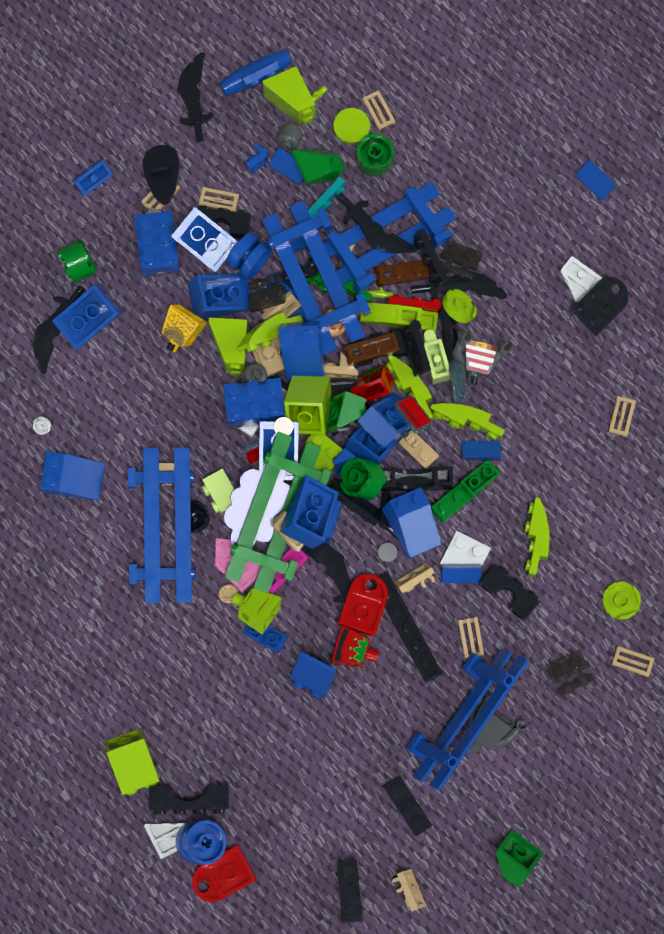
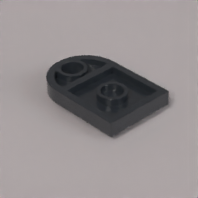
[570,277,628,336]

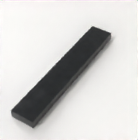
[370,572,443,683]

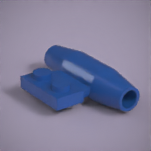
[220,49,292,96]

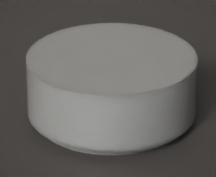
[378,543,397,563]

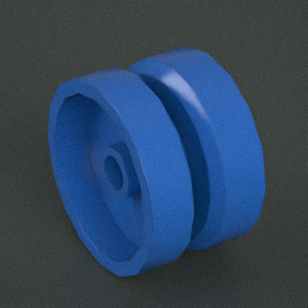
[227,232,273,280]
[176,820,227,865]

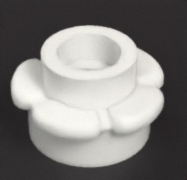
[33,416,51,435]

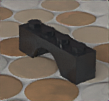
[380,466,453,492]
[149,785,229,815]

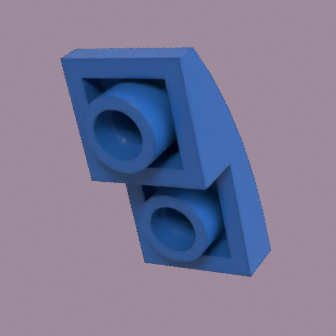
[243,625,288,654]

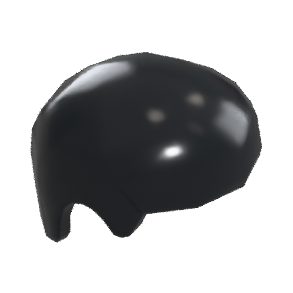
[190,502,210,533]

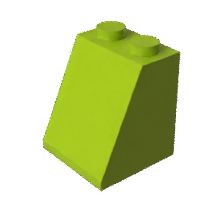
[262,66,315,125]
[209,318,248,376]
[284,376,331,435]
[104,728,159,795]

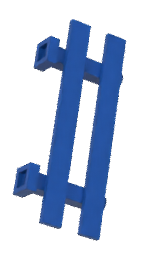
[308,182,457,294]
[262,201,372,355]
[128,448,195,603]
[406,649,529,791]

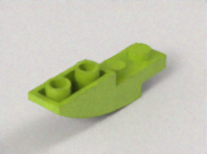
[360,303,438,332]
[238,312,303,352]
[385,355,433,422]
[430,403,505,441]
[525,497,549,578]

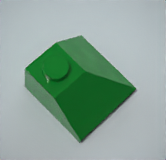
[291,148,345,184]
[326,391,366,434]
[496,829,544,888]

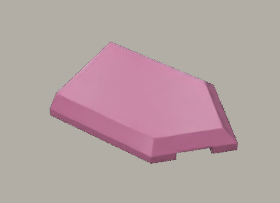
[215,538,261,593]

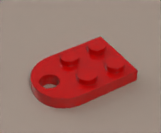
[337,574,388,637]
[192,845,257,902]

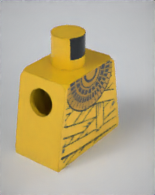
[162,304,207,352]

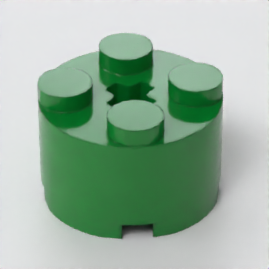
[356,133,394,176]
[57,239,97,283]
[340,458,387,500]

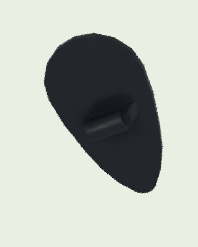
[142,145,179,205]

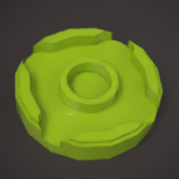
[333,108,370,145]
[442,289,477,324]
[602,581,641,620]

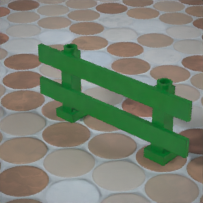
[225,431,331,593]

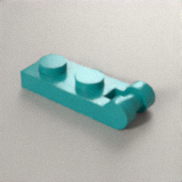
[308,177,346,218]

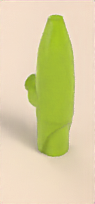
[312,85,328,102]
[366,287,393,299]

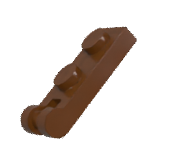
[374,260,429,287]
[343,332,400,366]

